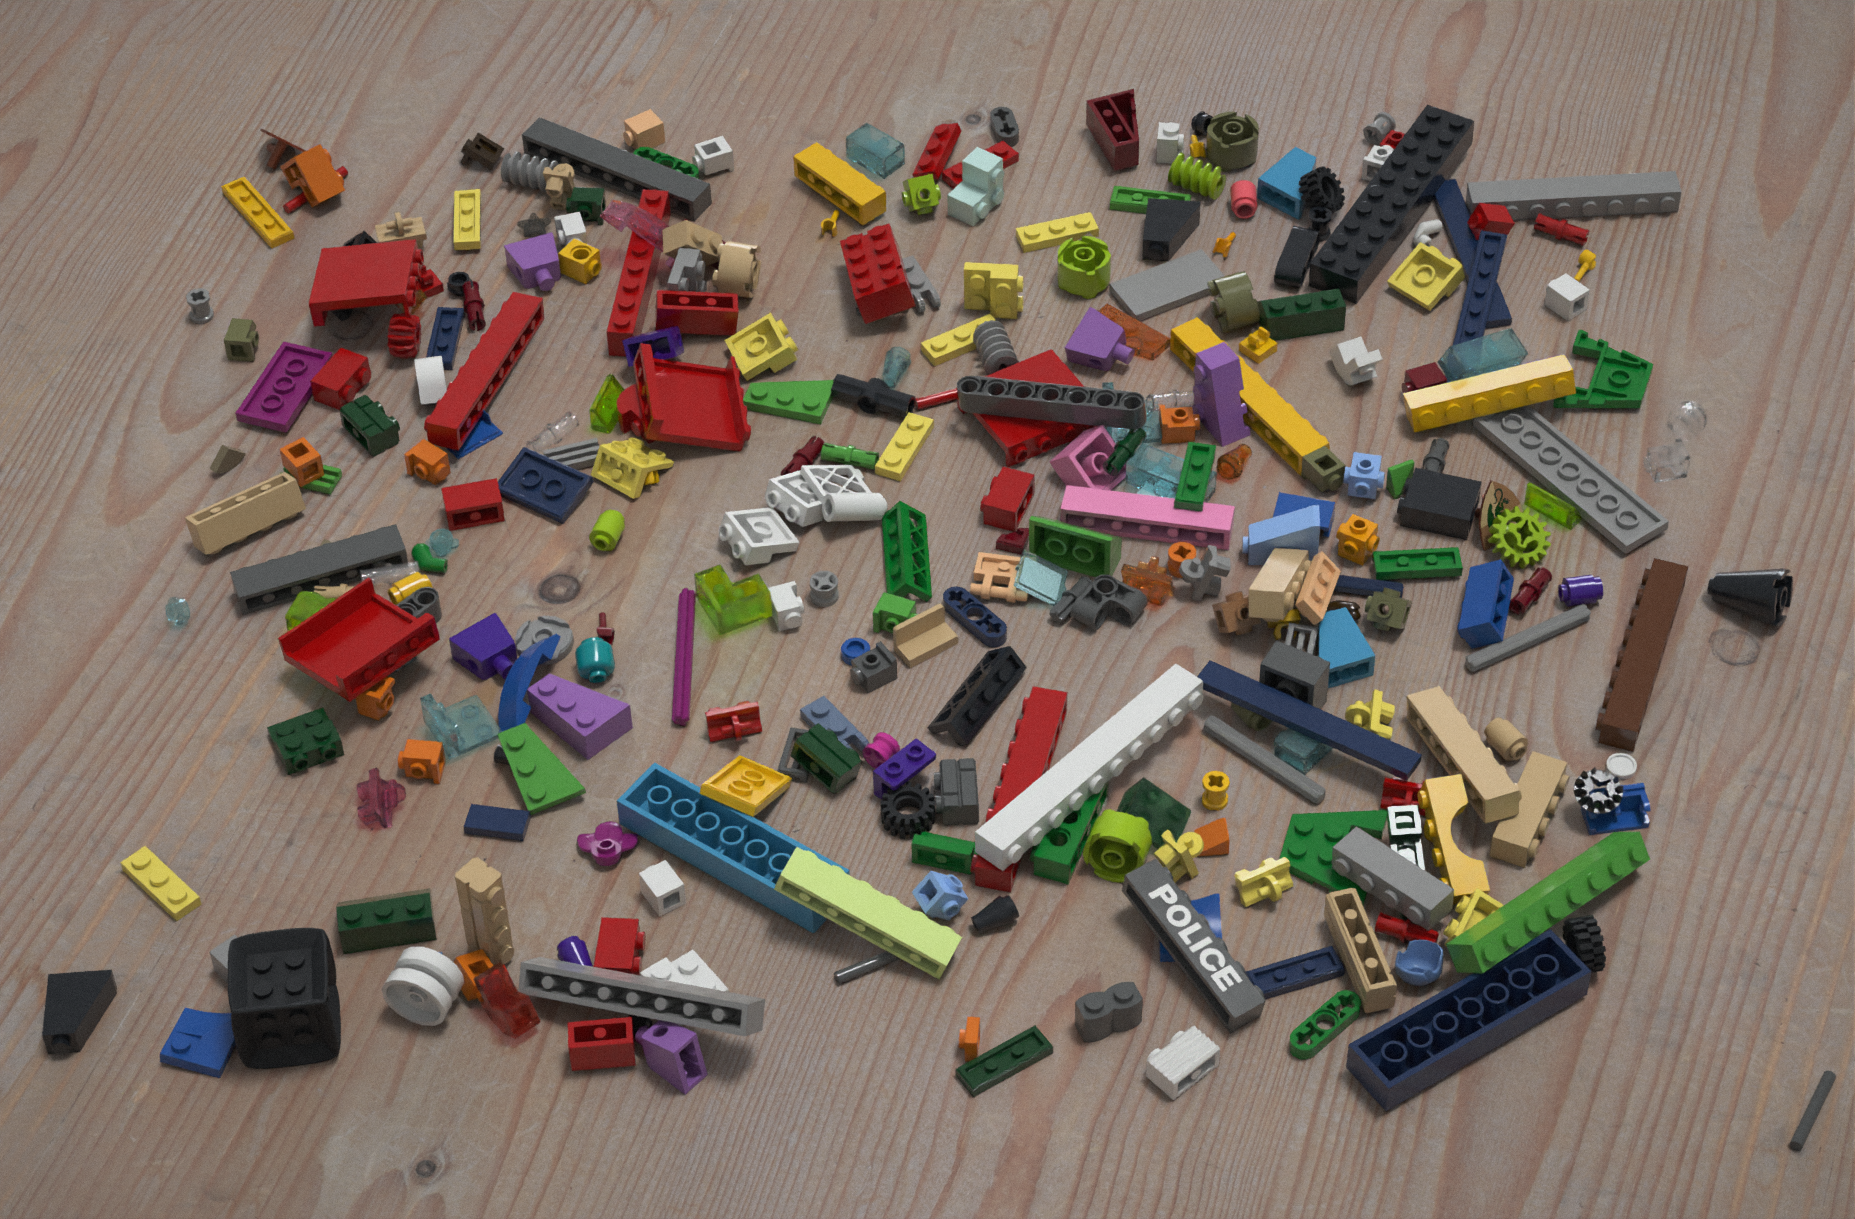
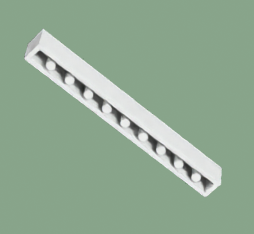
[975,664,1204,871]

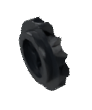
[1574,767,1623,814]

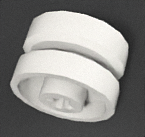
[382,947,464,1026]

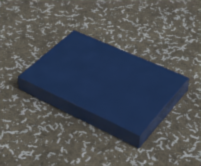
[498,447,594,524]

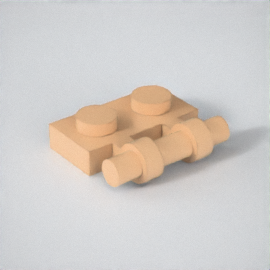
[970,552,1035,603]

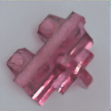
[357,767,406,829]

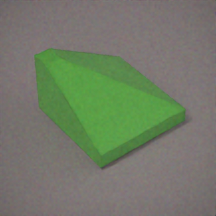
[1386,459,1414,499]

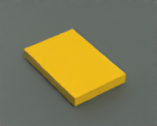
[699,755,792,817]

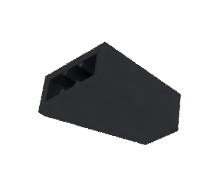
[1142,198,1201,261]
[42,970,117,1055]

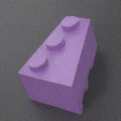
[1192,342,1251,447]
[527,673,633,760]

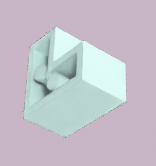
[947,147,1004,226]

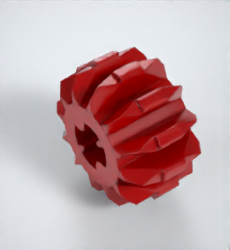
[387,312,422,359]

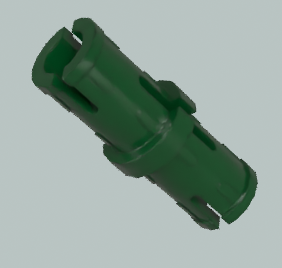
[1103,428,1147,476]

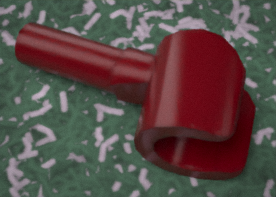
[597,612,615,645]

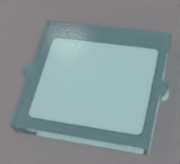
[1014,549,1068,606]

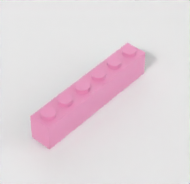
[1060,485,1235,550]

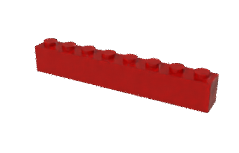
[606,189,671,357]
[424,292,545,450]
[971,686,1068,893]

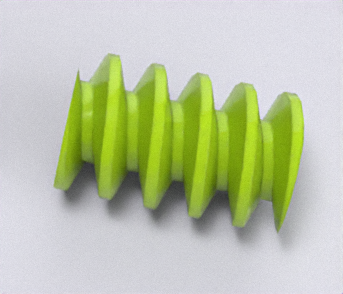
[1168,153,1226,200]

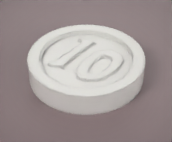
[1606,753,1637,780]

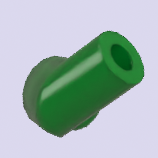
[411,543,448,573]

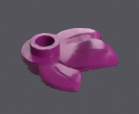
[577,821,638,866]

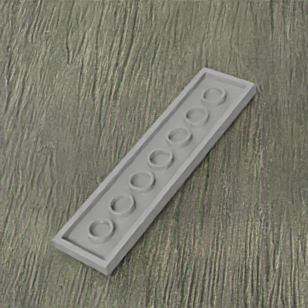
[1473,405,1669,554]

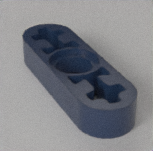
[943,586,1007,647]

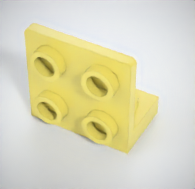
[591,438,674,499]

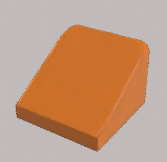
[1194,818,1230,857]

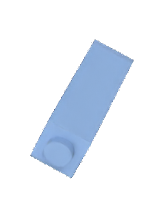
[1242,505,1320,565]

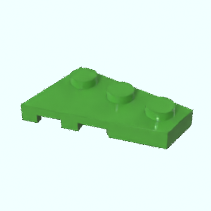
[743,380,833,424]
[497,723,586,815]

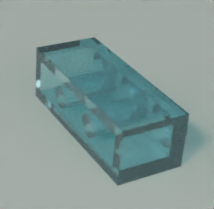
[1438,328,1528,382]
[1126,443,1217,503]

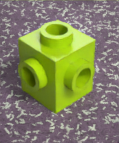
[902,174,941,215]

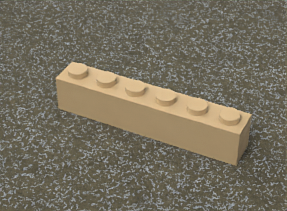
[1407,686,1522,824]

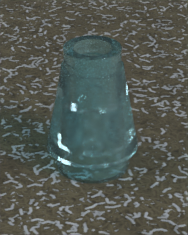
[881,347,911,388]

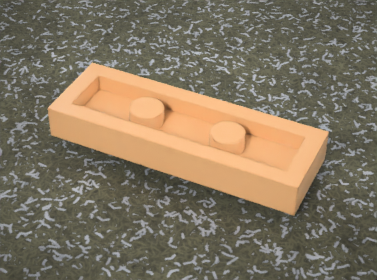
[1295,551,1341,625]

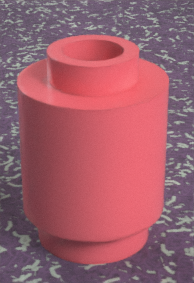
[1230,180,1258,219]

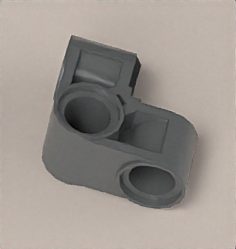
[1070,575,1148,630]

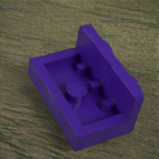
[873,738,936,800]

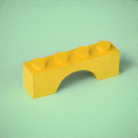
[1418,774,1490,905]

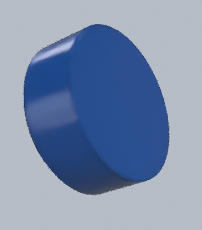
[841,638,870,666]

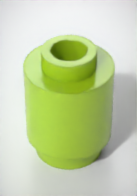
[589,509,625,551]

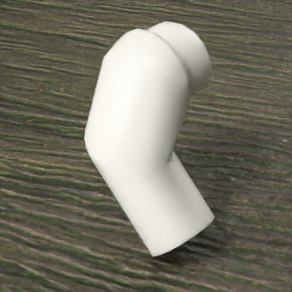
[1413,219,1443,247]

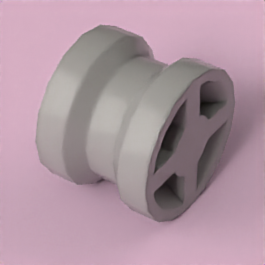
[810,571,839,607]

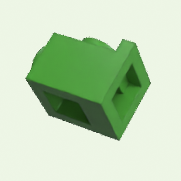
[873,592,918,633]

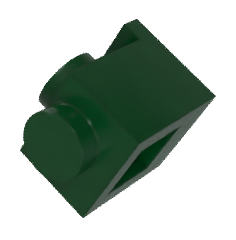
[566,187,606,225]

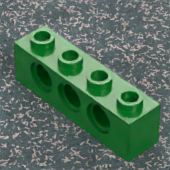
[1030,781,1109,885]

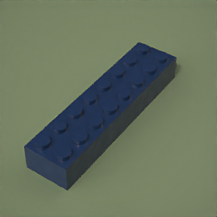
[1346,929,1591,1111]

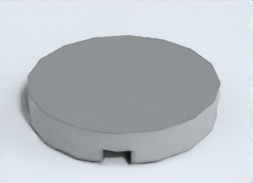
[515,615,574,665]

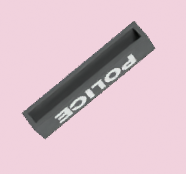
[1122,859,1265,1033]

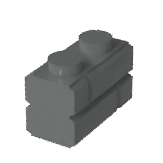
[934,758,979,826]

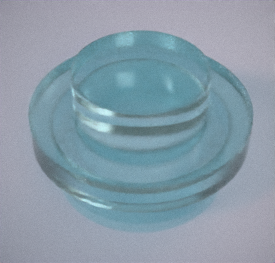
[165,597,190,626]

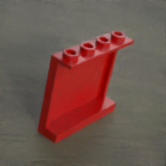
[308,239,424,327]
[633,343,751,451]
[957,349,1097,467]
[278,577,440,702]

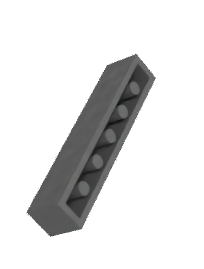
[230,524,409,615]

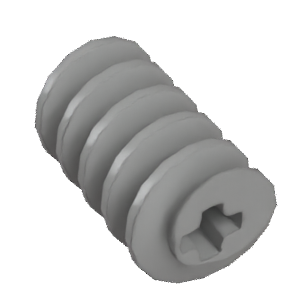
[500,151,559,192]
[973,320,1019,375]

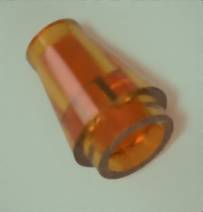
[1216,444,1252,480]

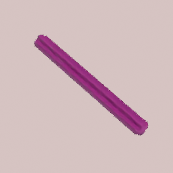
[672,588,696,726]

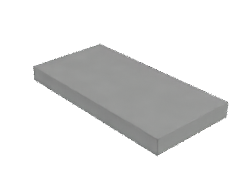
[1109,249,1224,322]

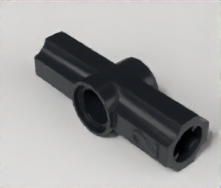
[831,374,916,418]

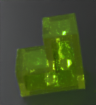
[694,564,772,635]

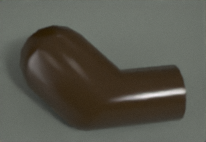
[1326,600,1361,621]

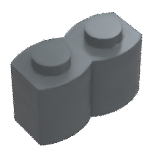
[1075,982,1143,1042]

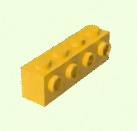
[793,142,886,225]

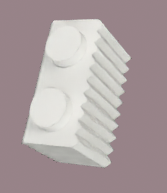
[1146,1026,1220,1100]

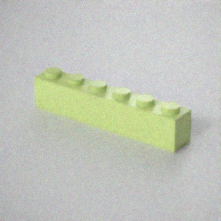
[774,847,962,979]

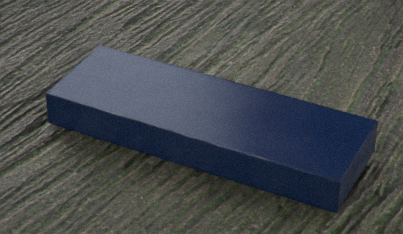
[426,307,465,370]
[1246,946,1345,1000]

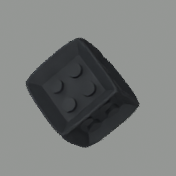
[228,928,341,1069]

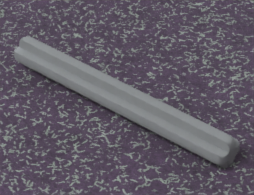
[1465,604,1591,672]
[1203,715,1326,804]

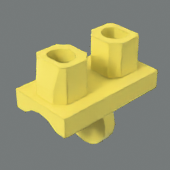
[1345,689,1395,740]
[1154,829,1204,882]
[1234,857,1293,907]

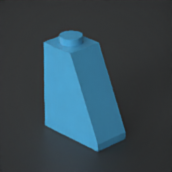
[1257,147,1316,220]
[1318,607,1375,688]

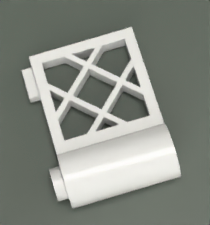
[800,465,887,522]

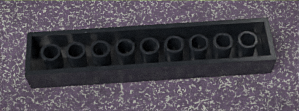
[1309,104,1474,304]

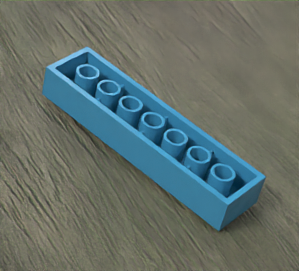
[617,762,850,933]

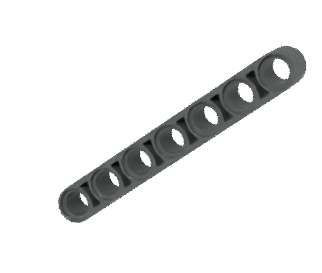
[957,376,1146,429]

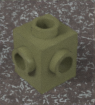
[1364,587,1412,631]

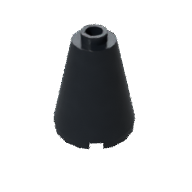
[1708,568,1793,627]

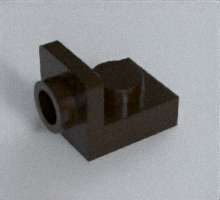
[460,132,505,170]

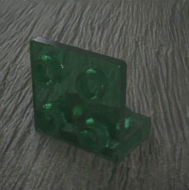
[1116,777,1191,849]

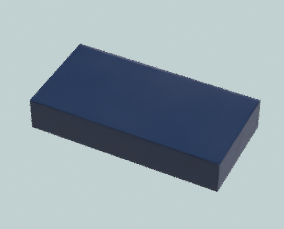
[464,804,531,841]

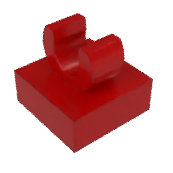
[415,265,444,301]

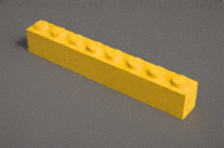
[1170,317,1330,476]

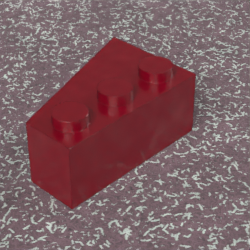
[1086,89,1139,171]

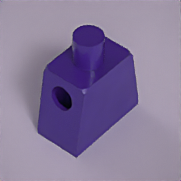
[622,326,684,367]
[449,613,517,680]

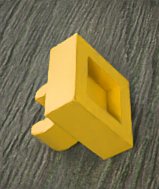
[1239,327,1278,364]
[1267,609,1301,640]

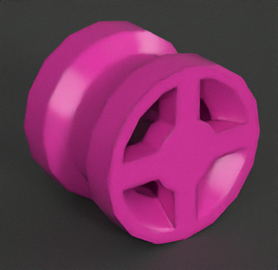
[862,732,900,769]

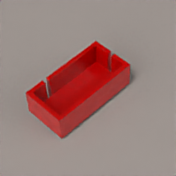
[840,223,916,324]

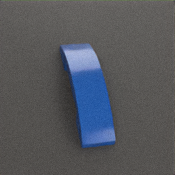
[498,633,561,733]

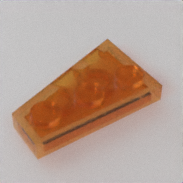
[1073,303,1171,361]

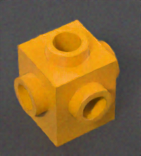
[1336,514,1380,566]

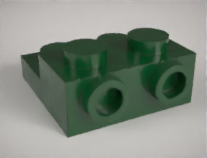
[267,707,344,775]

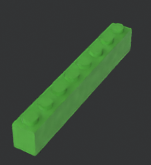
[1446,832,1650,973]

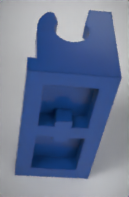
[1273,492,1335,537]
[1580,783,1651,835]

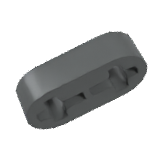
[990,107,1019,147]

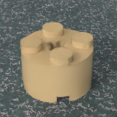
[712,241,761,298]

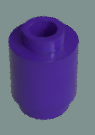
[1558,574,1603,607]

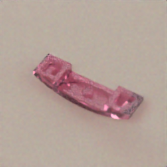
[600,200,675,269]

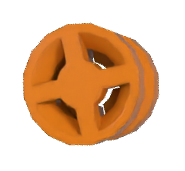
[1168,542,1196,578]

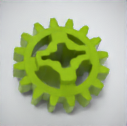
[1488,506,1551,569]

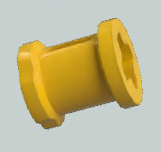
[1202,771,1230,811]

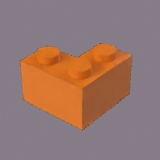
[280,144,345,208]

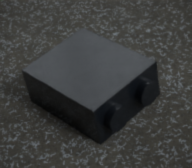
[1397,468,1482,540]

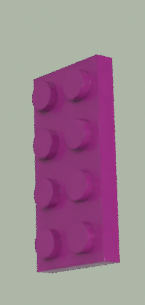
[235,341,333,433]

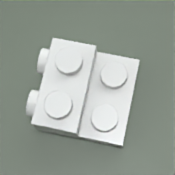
[764,470,833,527]
[718,507,800,565]
[640,950,729,1026]

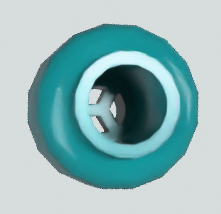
[575,637,615,683]

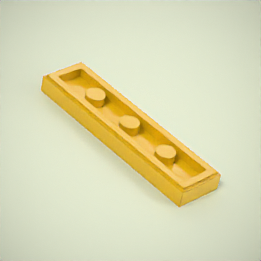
[221,177,295,249]

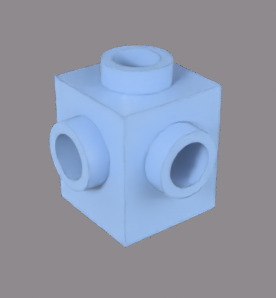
[1343,452,1385,499]
[912,871,968,921]

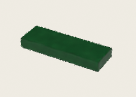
[955,1025,1053,1097]

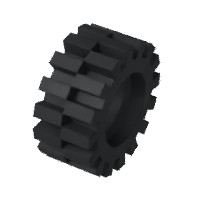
[1299,166,1345,213]
[881,782,936,839]
[1563,915,1606,973]

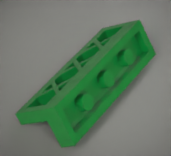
[882,501,932,602]

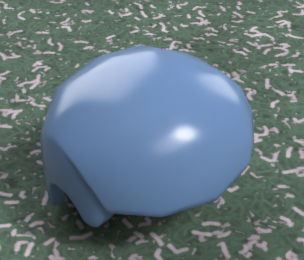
[1395,940,1443,986]

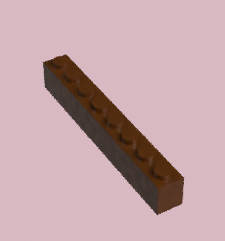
[1595,558,1688,752]

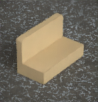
[893,603,958,668]

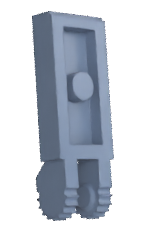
[800,696,869,753]

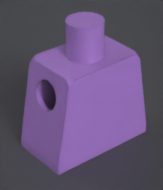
[504,232,561,291]
[1064,307,1135,371]
[635,1020,708,1095]

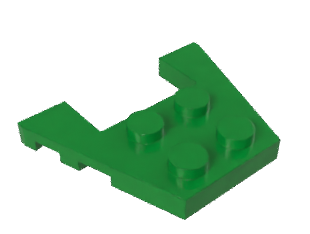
[1553,329,1654,408]
[1279,810,1387,907]

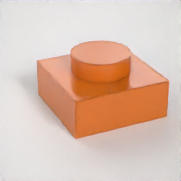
[959,1017,980,1062]

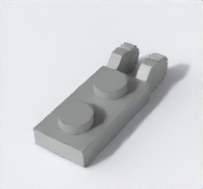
[902,255,941,313]

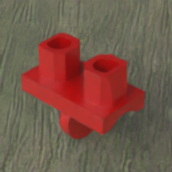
[705,701,762,742]
[1380,776,1426,816]

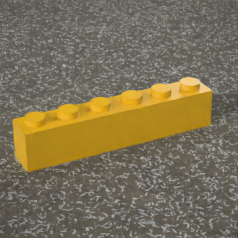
[1403,355,1576,433]

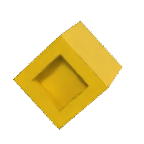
[558,239,602,284]

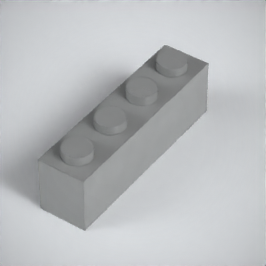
[1332,826,1454,931]

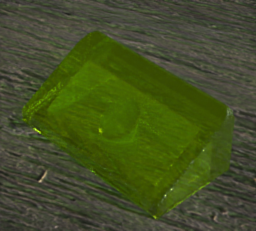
[589,374,624,434]
[1524,482,1582,530]

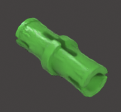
[821,442,879,470]

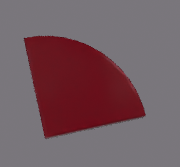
[996,528,1029,555]

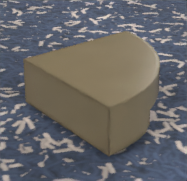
[210,444,245,474]

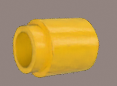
[387,572,433,605]

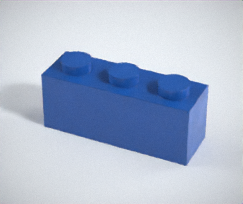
[1457,559,1514,649]

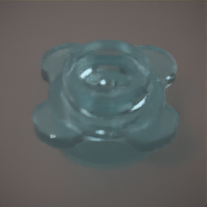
[425,529,460,557]

